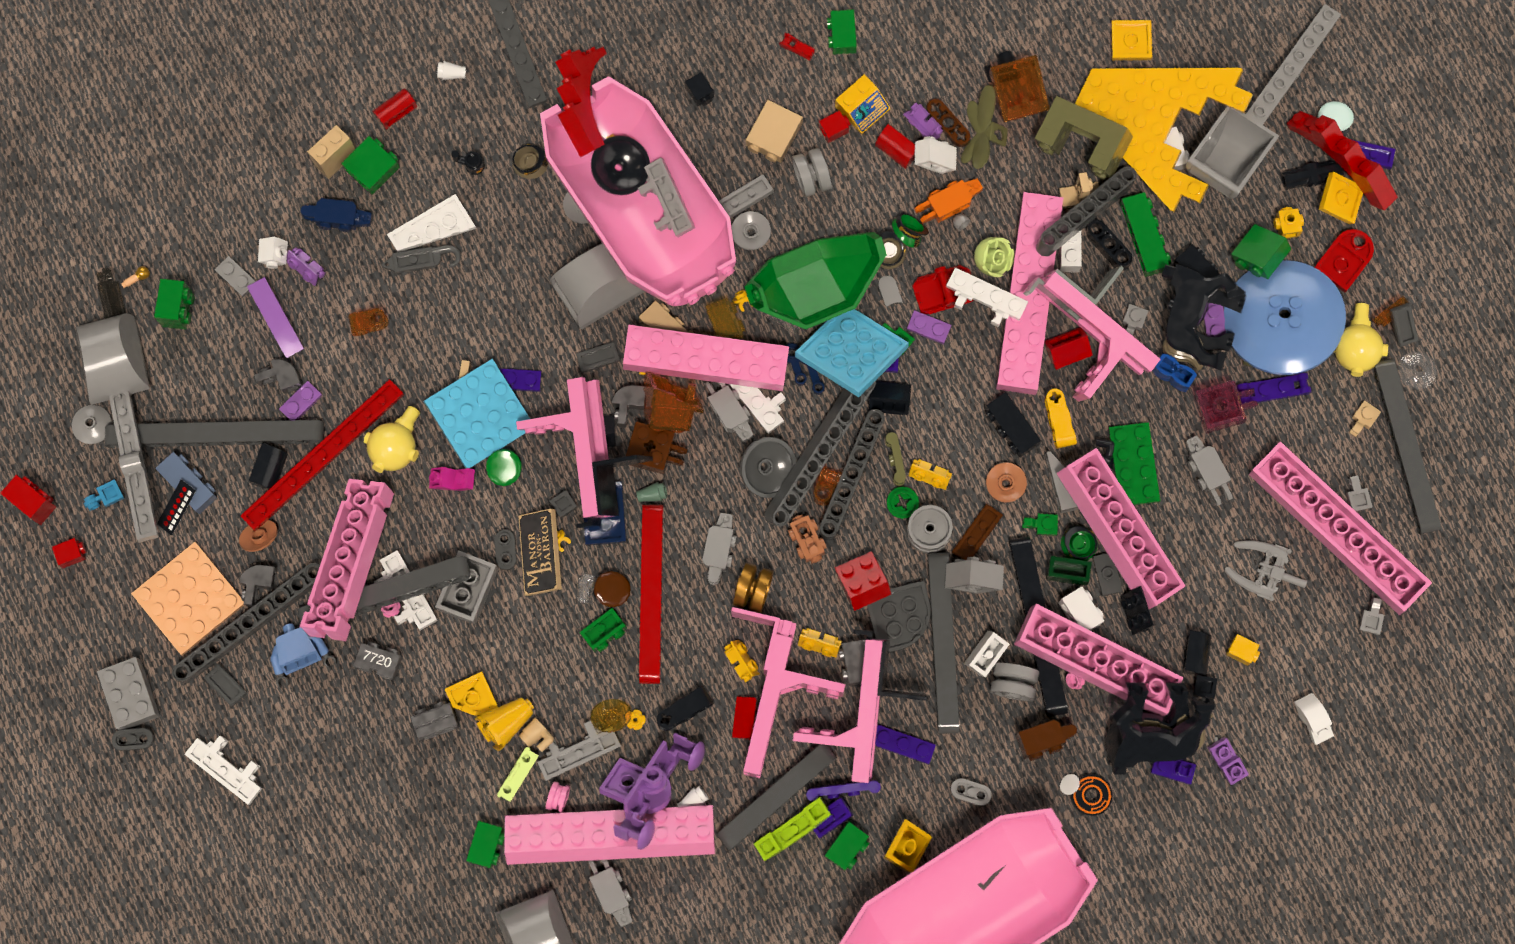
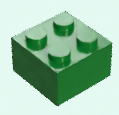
[154,279,194,330]

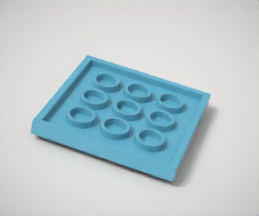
[795,309,909,397]
[423,359,530,468]

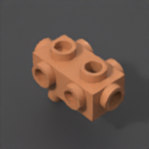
[788,515,827,564]

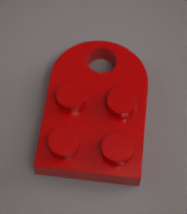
[1314,229,1374,293]

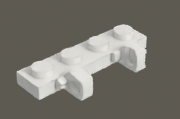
[946,268,1028,327]
[728,384,786,434]
[374,551,438,630]
[185,736,262,805]

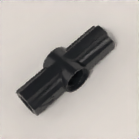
[1281,160,1344,190]

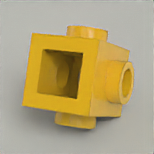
[1273,207,1304,238]

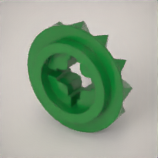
[887,487,919,519]

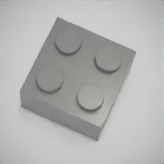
[945,557,1004,594]

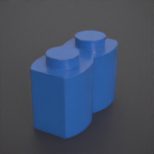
[1152,354,1197,392]

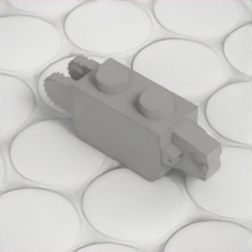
[702,513,737,585]

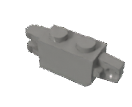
[704,381,753,442]
[1185,436,1233,506]
[588,860,633,927]

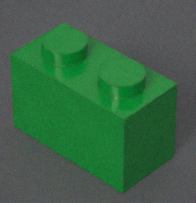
[827,10,857,54]
[466,821,505,869]
[825,822,870,871]

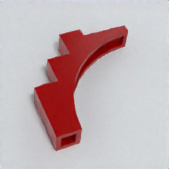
[555,47,607,158]
[1286,111,1398,211]

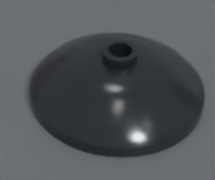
[591,136,650,196]

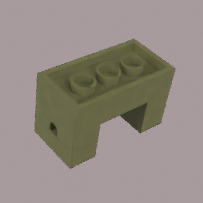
[1035,96,1133,180]

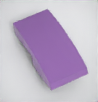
[1207,737,1249,785]

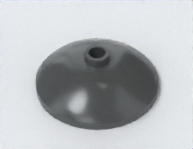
[740,437,796,498]

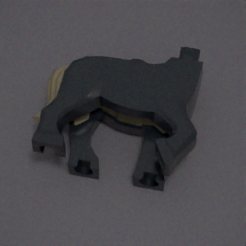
[1162,264,1247,371]
[1104,682,1215,775]

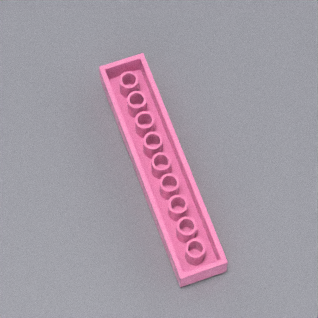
[996,192,1063,395]
[1249,442,1432,615]
[504,805,715,865]

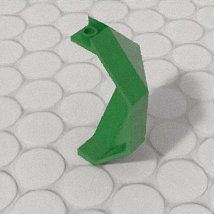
[744,232,887,329]

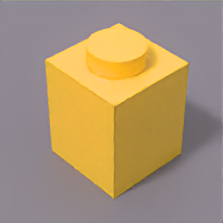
[1226,634,1260,666]

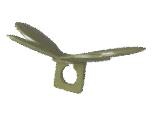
[961,85,1008,169]

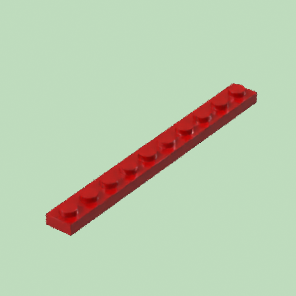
[240,379,404,531]

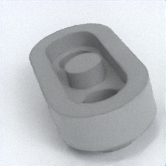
[951,778,992,806]

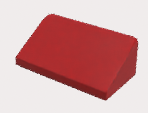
[732,697,757,740]

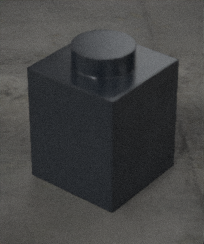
[685,72,714,107]

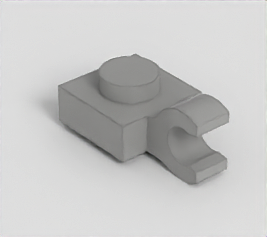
[1122,304,1148,336]
[1346,475,1372,512]
[1359,598,1384,635]

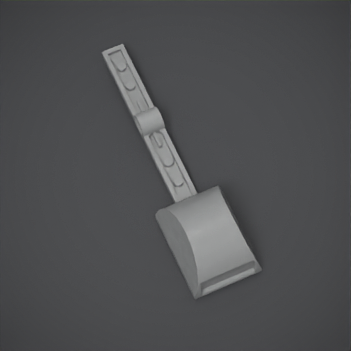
[1186,4,1341,199]
[550,174,774,329]
[76,313,159,543]
[495,890,574,944]

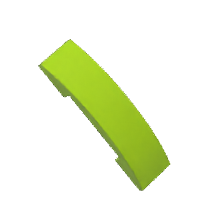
[754,797,832,861]

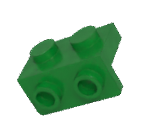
[579,608,627,653]

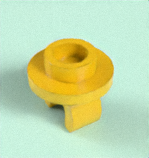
[732,290,753,312]
[557,530,571,552]

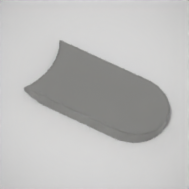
[878,276,903,308]

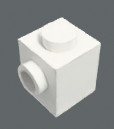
[258,237,288,269]

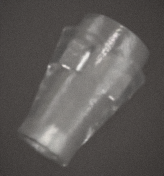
[577,573,597,603]

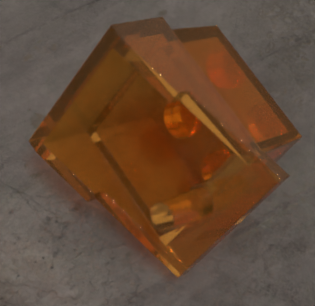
[989,55,1050,123]
[643,372,704,433]

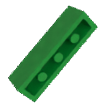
[1120,192,1171,277]

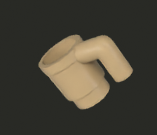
[518,717,554,752]

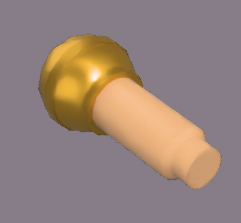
[121,266,150,288]

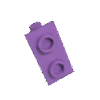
[903,103,943,140]
[287,248,326,286]

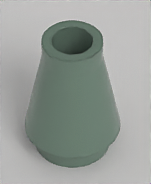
[636,482,668,503]

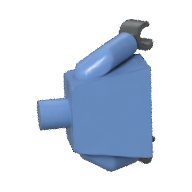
[270,623,336,688]

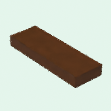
[951,503,1003,560]

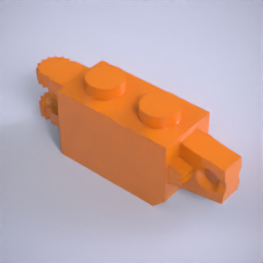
[914,178,983,224]

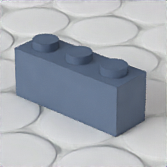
[155,452,217,515]

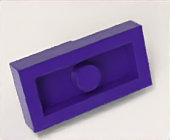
[1151,760,1196,785]
[814,798,853,838]

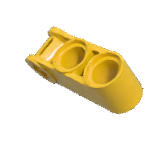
[1045,389,1077,449]

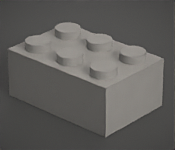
[435,550,499,625]
[97,657,160,730]

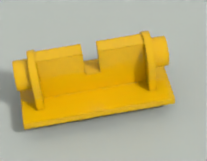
[908,459,952,490]
[798,628,842,658]
[724,640,760,683]

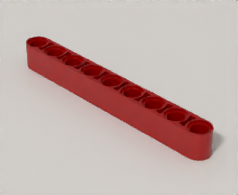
[639,505,663,684]

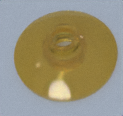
[590,699,632,733]

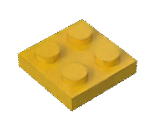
[1111,20,1152,60]
[1319,172,1363,224]

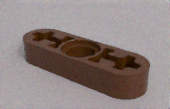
[926,99,970,147]

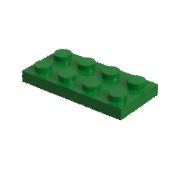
[1108,422,1160,505]

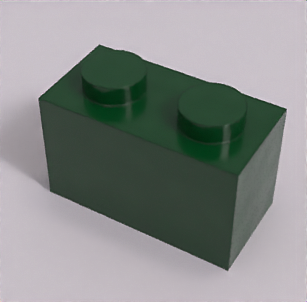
[1046,556,1092,586]

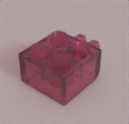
[1195,381,1258,434]

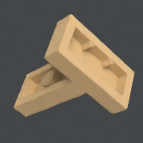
[1059,172,1099,209]

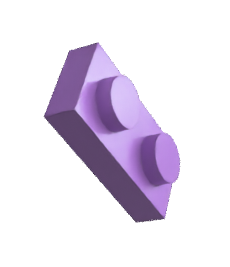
[1203,303,1226,337]
[907,310,951,345]
[279,381,322,421]

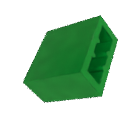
[341,136,400,195]
[1231,224,1291,279]

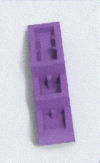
[247,277,304,358]

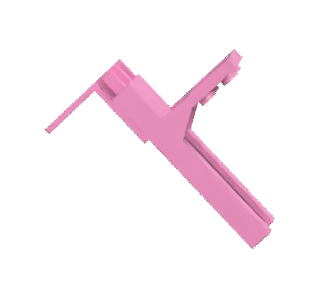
[731,607,845,779]

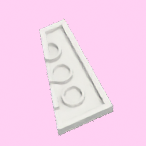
[387,194,476,252]

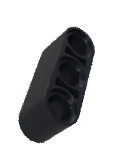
[1086,219,1132,271]

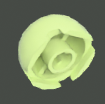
[974,237,1014,277]

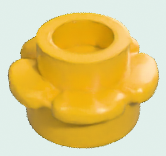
[626,710,646,730]

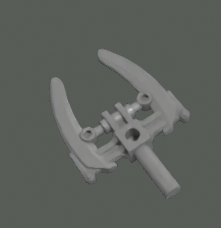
[1224,540,1307,601]

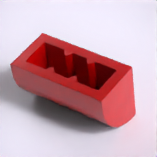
[372,89,417,130]
[875,124,915,169]
[1044,327,1093,370]

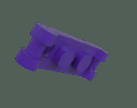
[1237,373,1312,406]
[806,780,881,801]

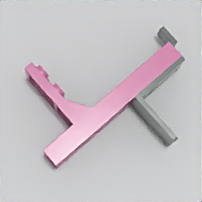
[1023,266,1160,402]

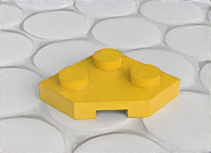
[445,672,498,717]

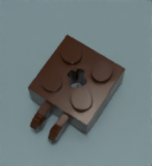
[625,422,687,474]
[1016,720,1077,761]

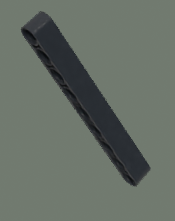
[1009,536,1068,717]

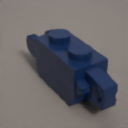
[300,198,372,232]

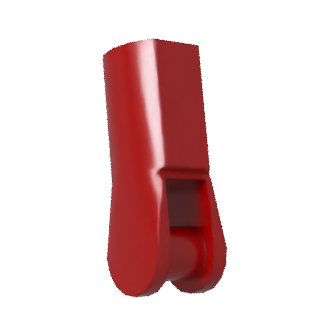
[779,33,816,61]

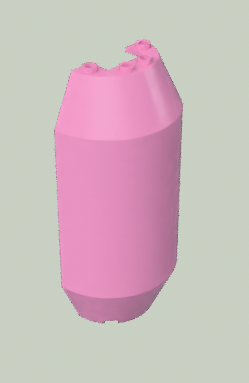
[540,76,736,306]
[840,808,1098,944]

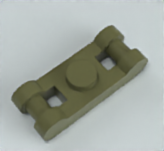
[885,432,906,487]

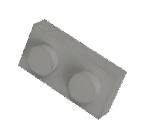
[215,256,256,298]

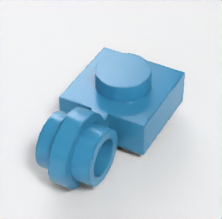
[84,479,124,511]

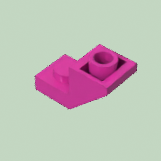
[429,467,475,491]

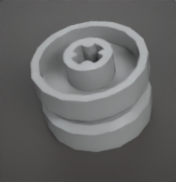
[791,148,832,198]
[907,505,953,554]
[990,663,1040,701]

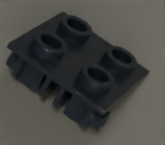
[1120,586,1154,635]

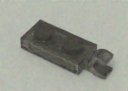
[97,268,126,319]

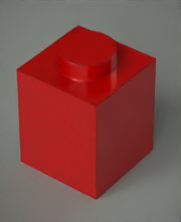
[819,110,850,143]
[52,538,87,568]

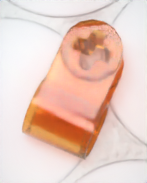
[348,308,389,336]
[813,465,843,506]

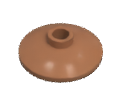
[986,463,1027,503]
[239,520,278,552]

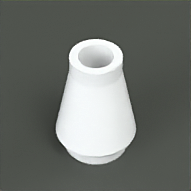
[437,61,466,80]
[677,786,709,807]

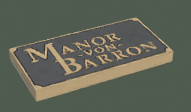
[518,509,562,596]

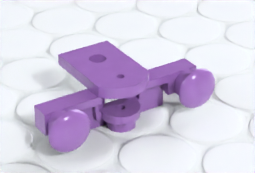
[599,733,705,849]

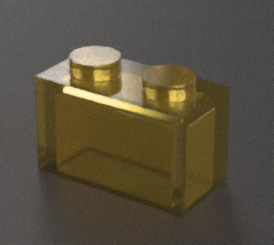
[705,297,745,340]

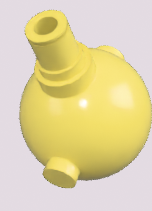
[1333,303,1388,377]
[364,406,420,473]

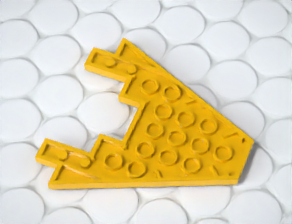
[1075,68,1253,212]

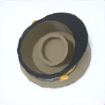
[512,144,548,179]
[880,231,906,269]

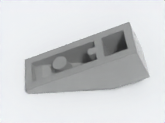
[1045,451,1079,514]

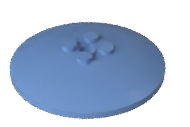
[1224,260,1346,375]

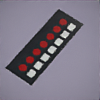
[157,479,196,536]

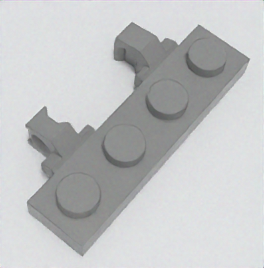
[638,158,695,237]
[537,720,621,781]

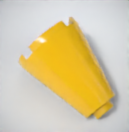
[475,698,534,751]

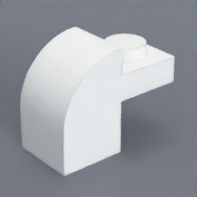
[1294,693,1334,745]

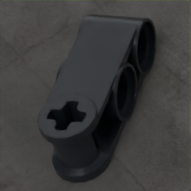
[657,686,714,731]

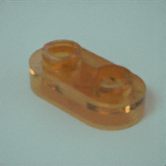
[1373,296,1409,327]

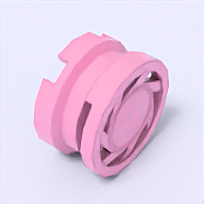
[546,781,570,813]

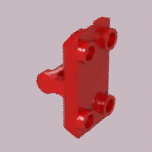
[912,265,974,314]

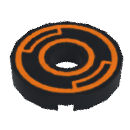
[1071,775,1113,816]

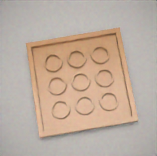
[131,542,244,656]

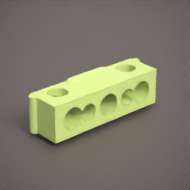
[497,747,538,802]

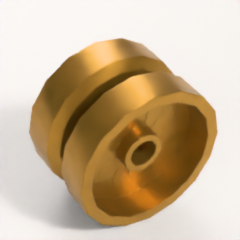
[733,563,774,614]

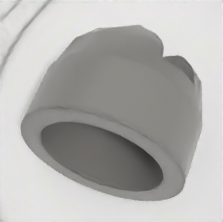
[953,214,970,231]

